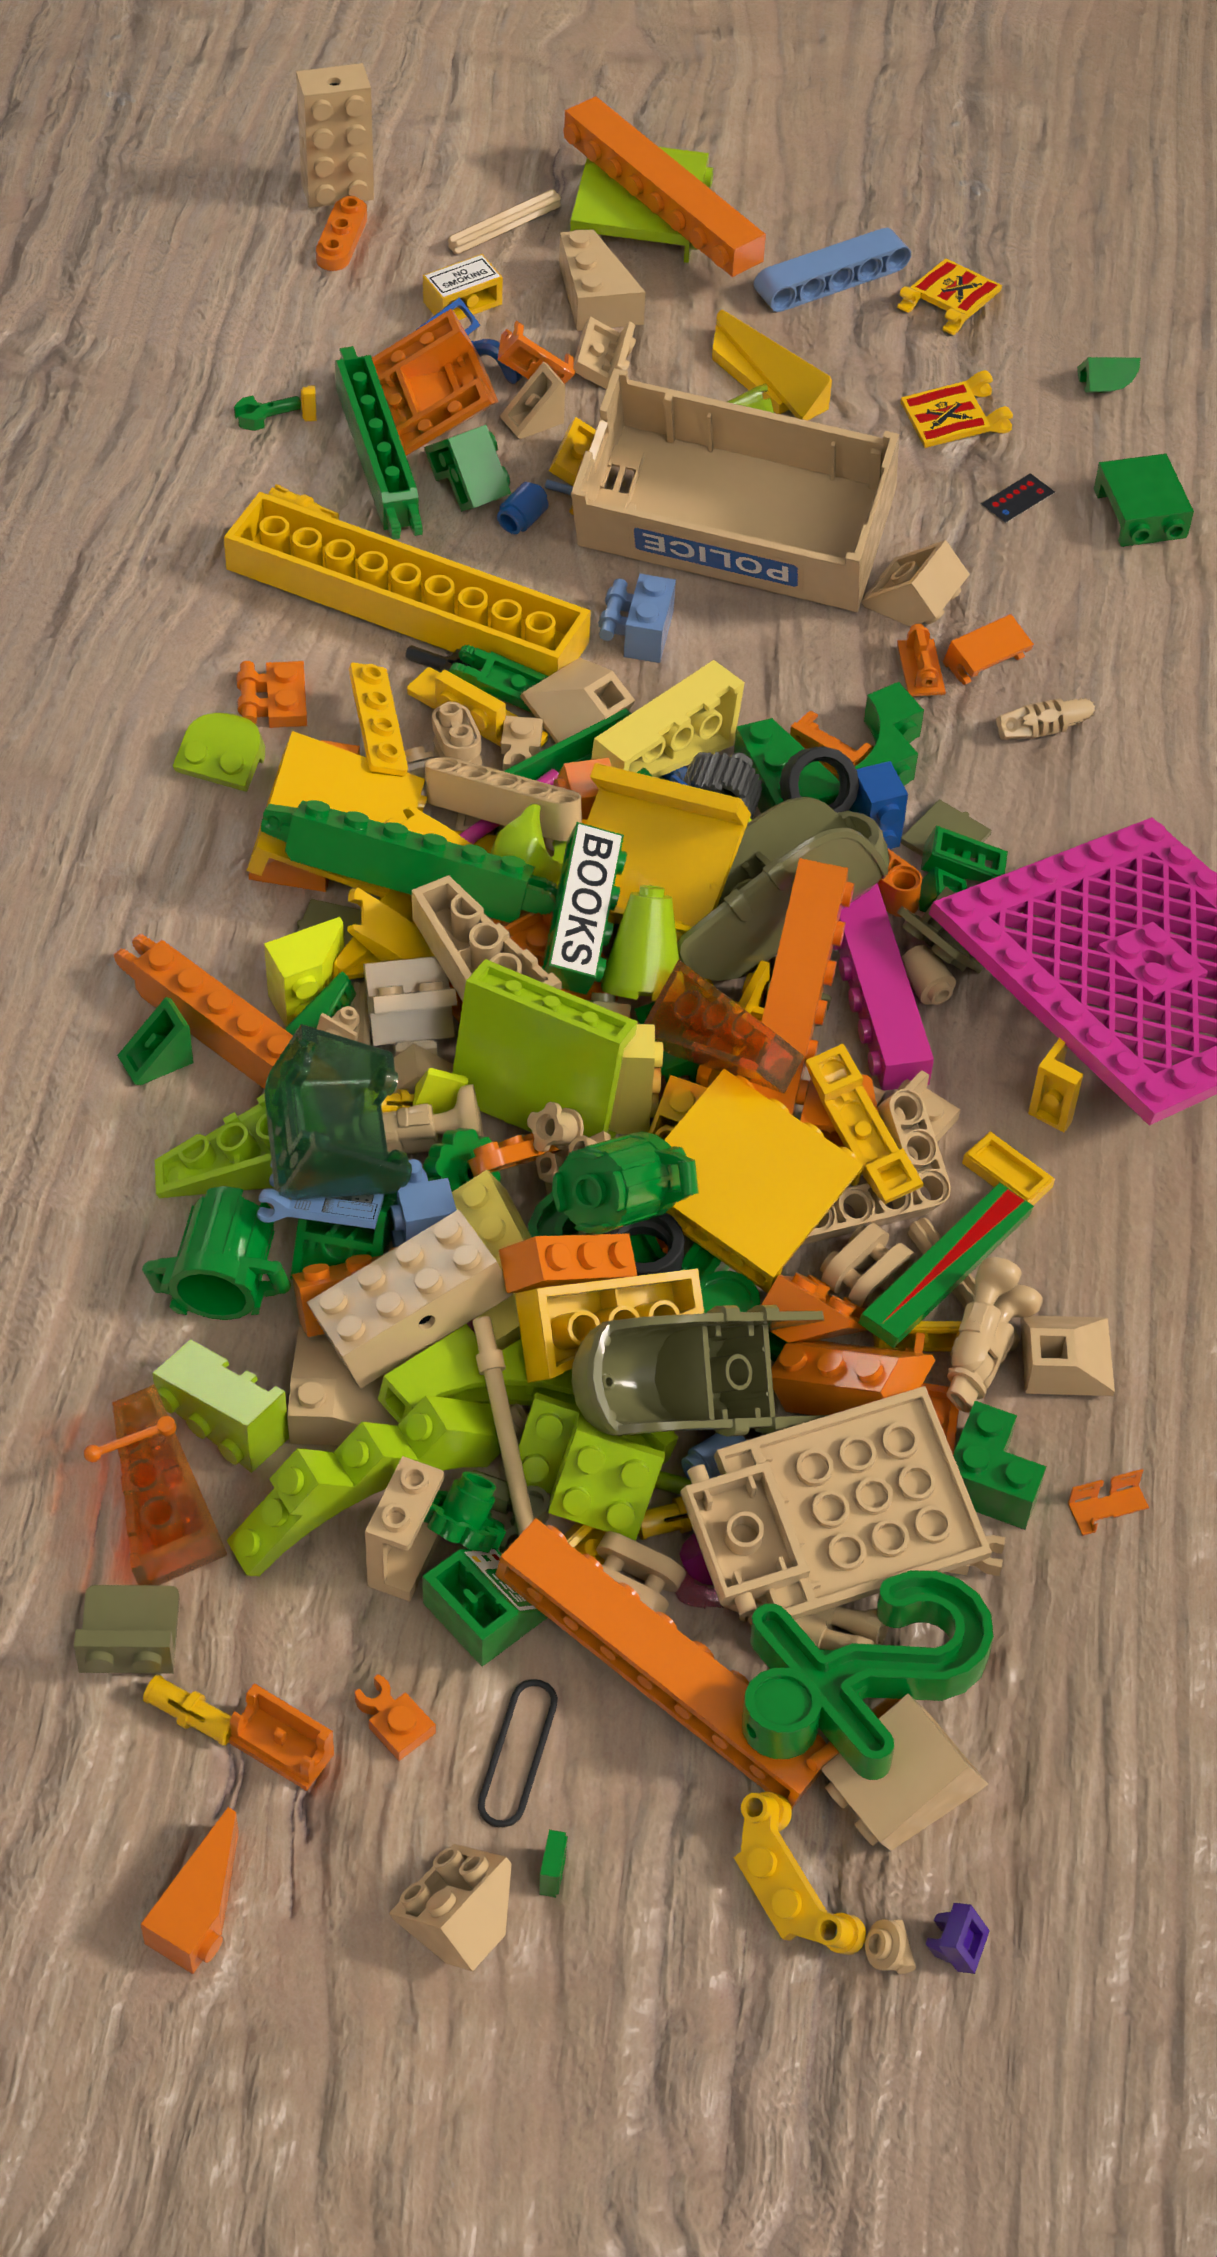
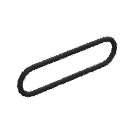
[478,1679,558,1828]

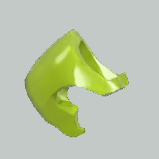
[491,804,567,885]

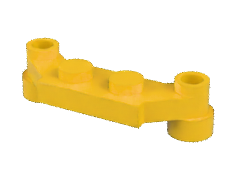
[733,1791,866,1955]

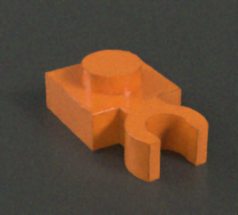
[355,1674,436,1761]

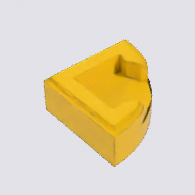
[301,385,317,422]

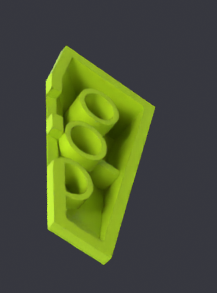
[154,1079,330,1199]

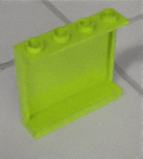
[570,147,714,263]
[452,959,638,1139]

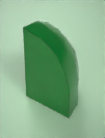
[1077,357,1141,393]

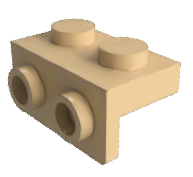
[573,317,636,389]

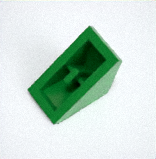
[117,997,194,1086]

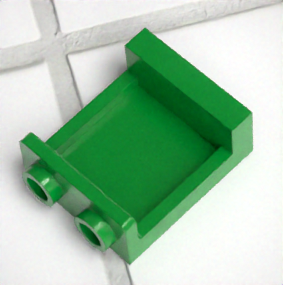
[1093,453,1194,547]

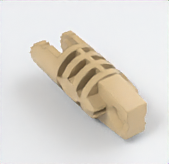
[996,698,1096,740]

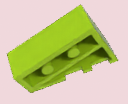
[152,1339,289,1473]

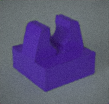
[926,1903,990,1974]

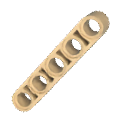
[425,757,582,841]

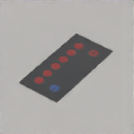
[980,473,1055,523]

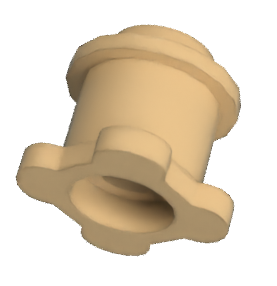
[527,1102,584,1152]

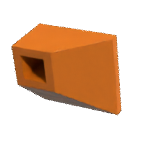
[761,1273,868,1343]

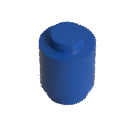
[497,482,549,535]

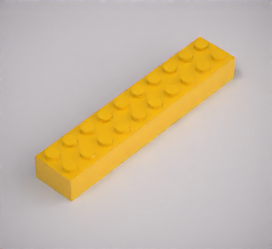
[224,491,591,676]

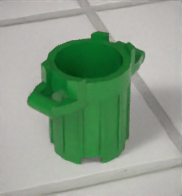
[552,1131,699,1234]
[142,1186,291,1320]

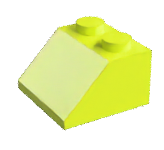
[264,917,344,1027]

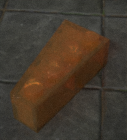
[644,959,804,1094]
[112,1384,227,1585]

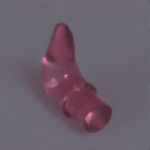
[675,1566,724,1609]

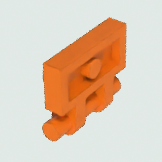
[236,661,307,728]

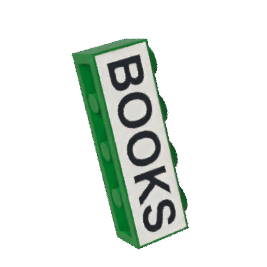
[542,822,627,995]

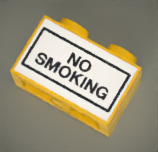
[423,254,503,320]

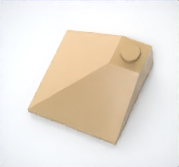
[288,1327,405,1445]

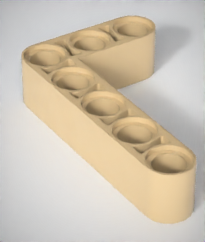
[801,1089,951,1245]

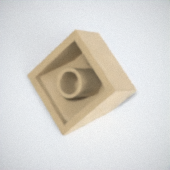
[861,540,970,627]

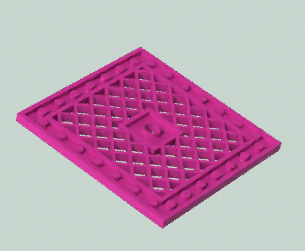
[929,817,1217,1126]

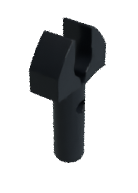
[405,645,474,672]

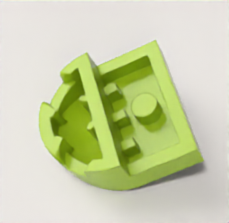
[173,713,265,792]

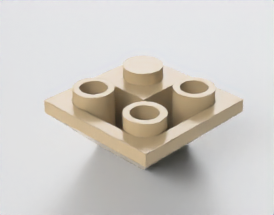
[520,658,635,744]
[1020,1315,1115,1396]
[389,1844,512,1971]

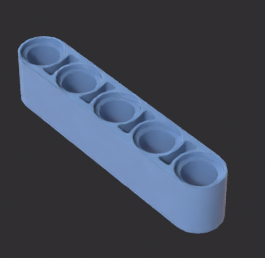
[753,228,911,312]

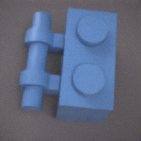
[598,574,676,663]
[390,1159,457,1248]

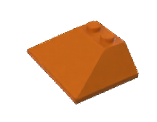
[372,309,499,456]

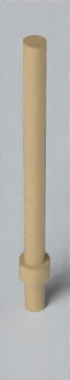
[473,1316,534,1536]

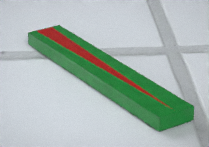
[858,1183,1034,1348]

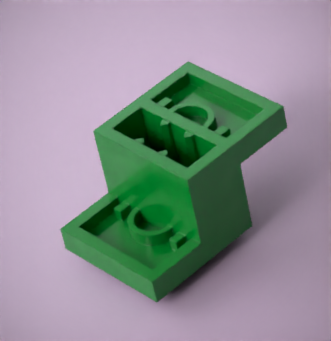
[290,1139,406,1280]

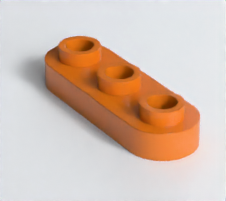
[316,196,367,271]
[468,1132,561,1177]

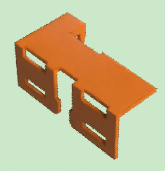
[1068,1469,1149,1536]

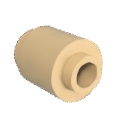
[902,945,956,1005]

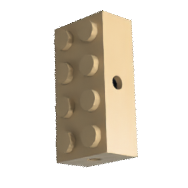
[296,63,374,208]
[307,1209,513,1389]

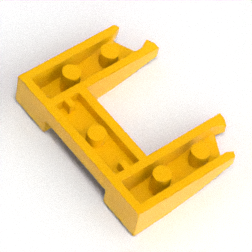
[347,806,472,962]

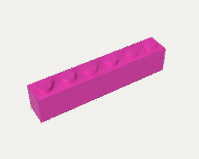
[833,884,934,1091]

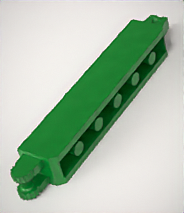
[335,346,423,539]
[261,800,558,923]

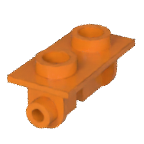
[897,624,946,696]

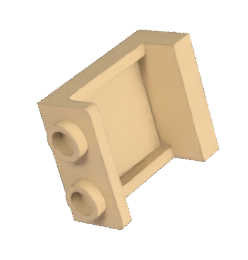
[365,1456,444,1602]

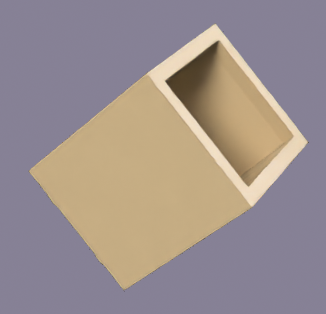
[821,1694,988,1851]

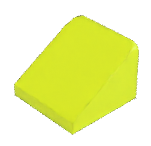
[413,1068,469,1114]

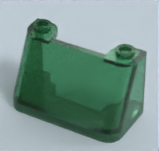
[265,1024,412,1200]

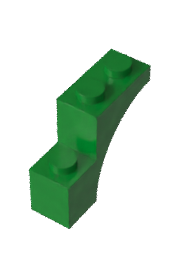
[855,682,924,786]

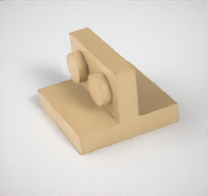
[363,956,457,1046]

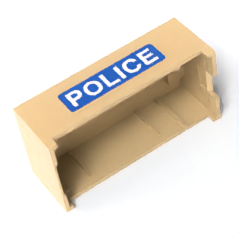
[571,368,899,612]

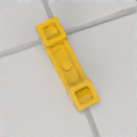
[805,1044,924,1204]

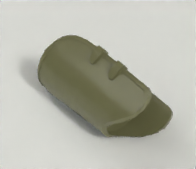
[677,797,890,981]
[571,1305,828,1437]

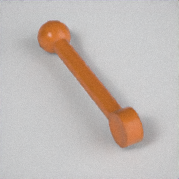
[84,1416,176,1463]

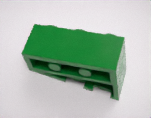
[734,718,840,814]

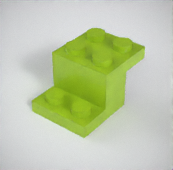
[518,1393,665,1541]

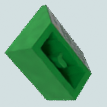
[422,1549,548,1667]

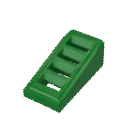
[921,825,1008,882]
[285,971,357,1049]

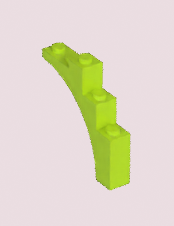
[378,1324,678,1465]
[226,1395,501,1577]

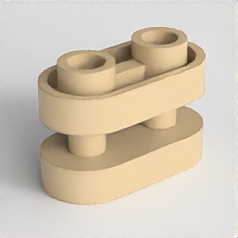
[432,702,482,766]
[820,1223,916,1309]
[596,1531,686,1614]

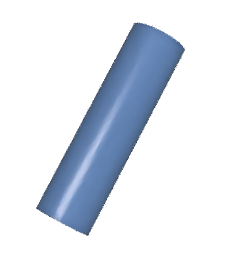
[545,479,573,495]

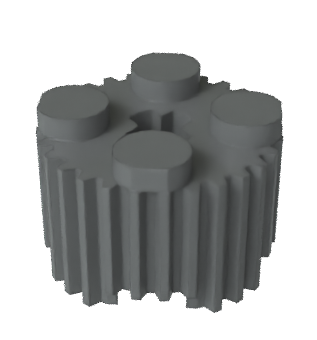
[683,752,763,819]

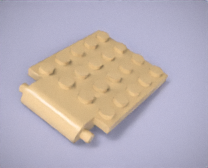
[680,1386,992,1620]

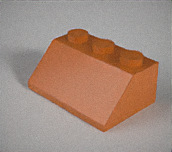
[771,1341,935,1415]

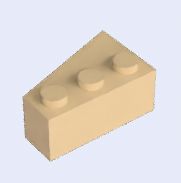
[559,230,646,331]

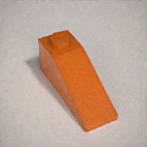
[141,1807,239,1974]

